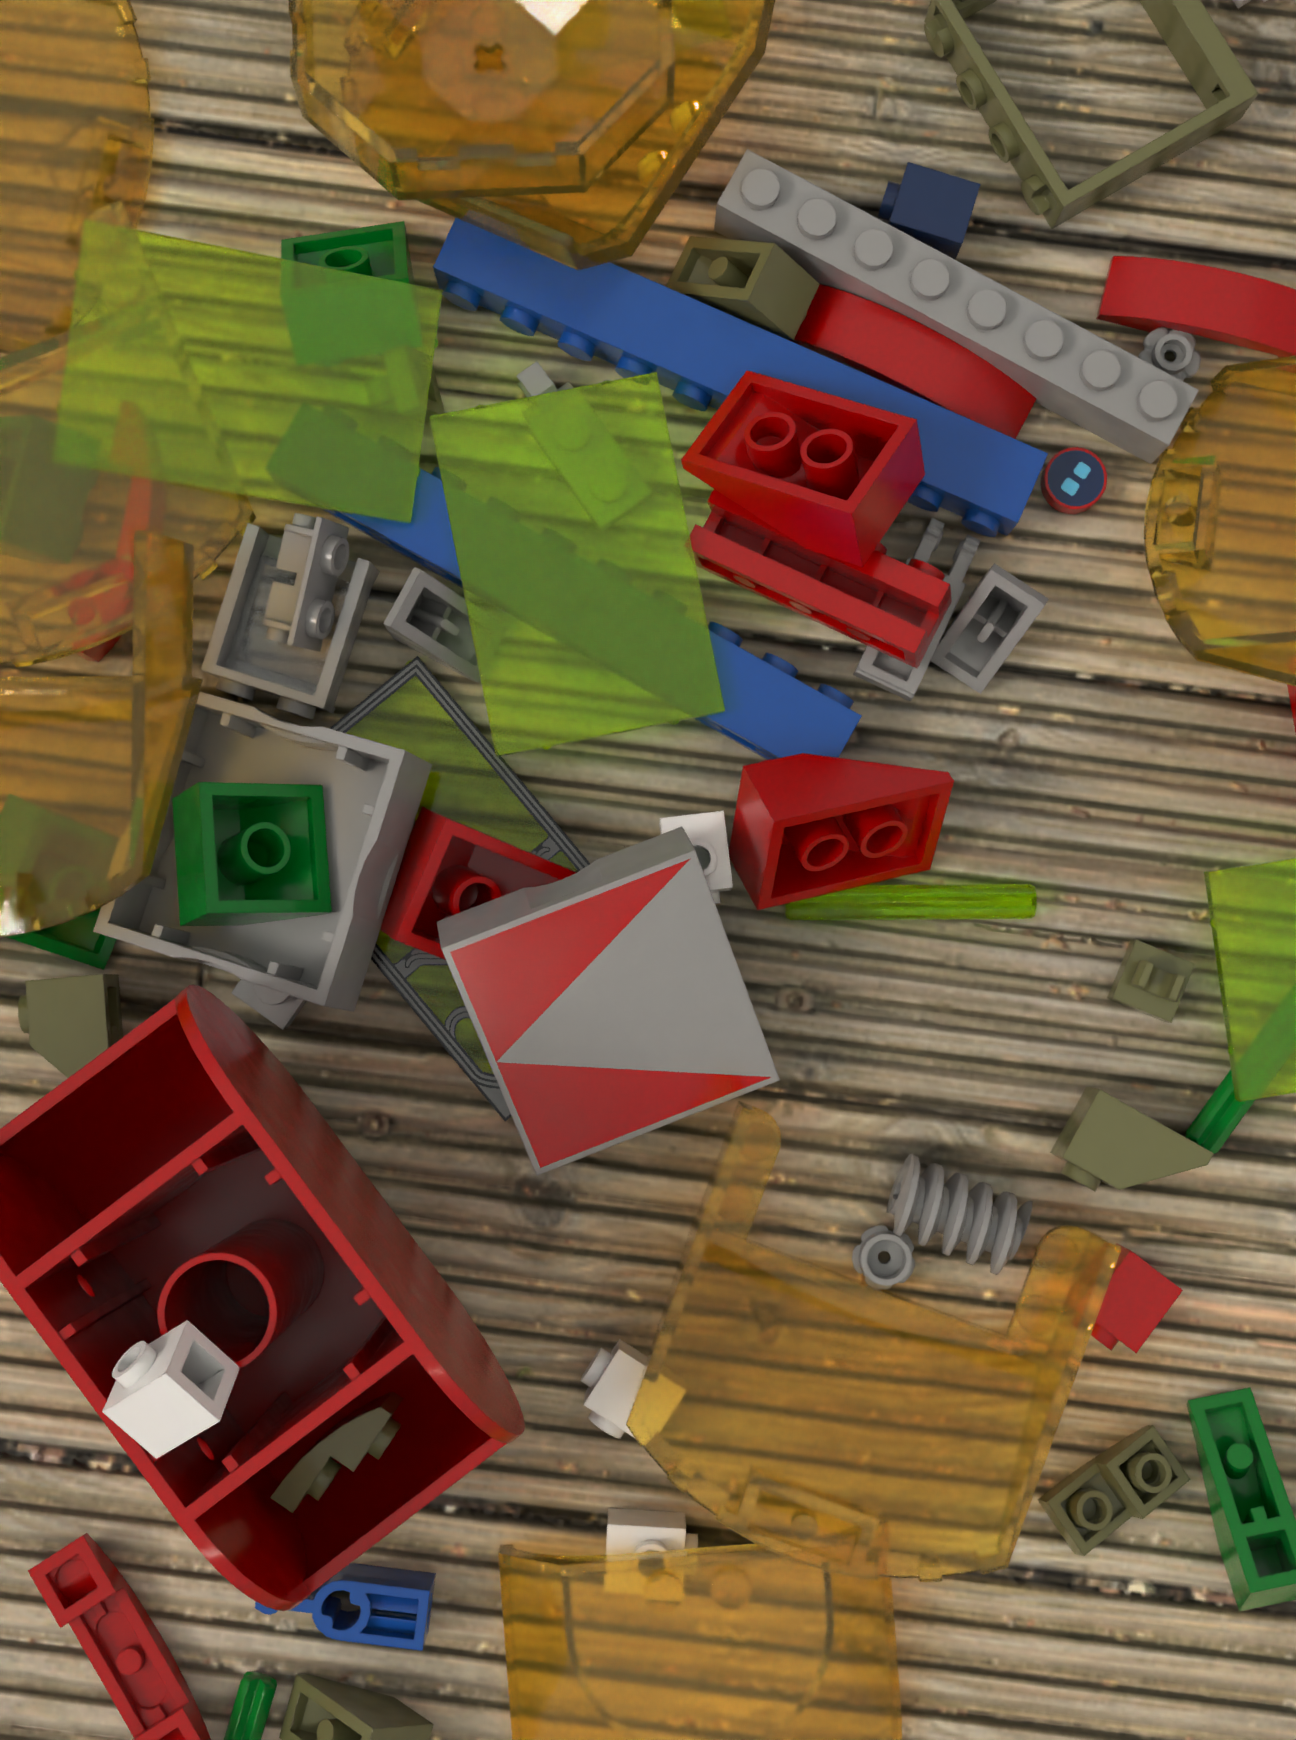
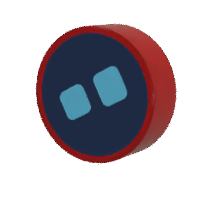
[1040,447,1107,514]

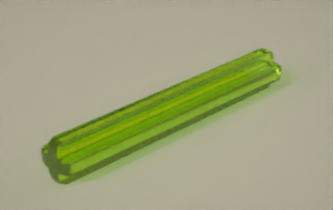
[784,884,1037,920]

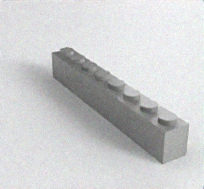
[714,149,1199,464]

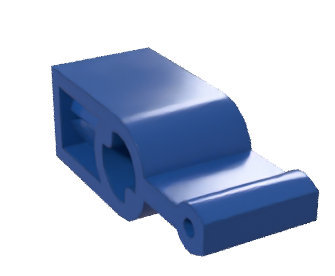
[255,1563,436,1651]

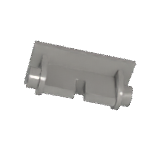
[262,513,349,652]

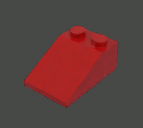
[681,370,925,567]
[729,753,954,910]
[380,807,577,960]

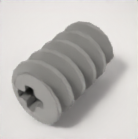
[887,1154,1032,1275]

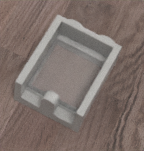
[201,523,380,720]

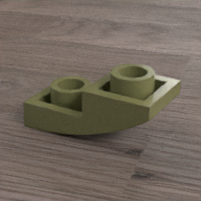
[270,1391,403,1513]
[1038,1425,1191,1556]

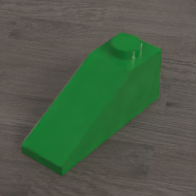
[1187,1387,1296,1612]

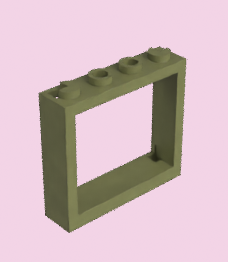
[924,0,1258,229]

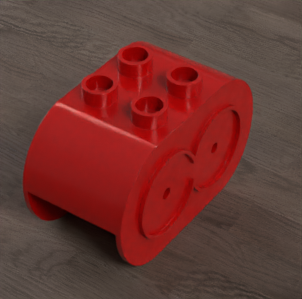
[0,984,525,1611]

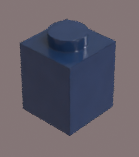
[877,162,981,260]

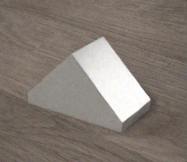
[931,563,1049,694]
[383,567,508,683]

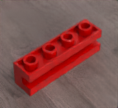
[684,489,952,669]

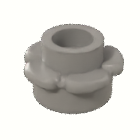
[1138,327,1201,382]
[852,1225,915,1289]

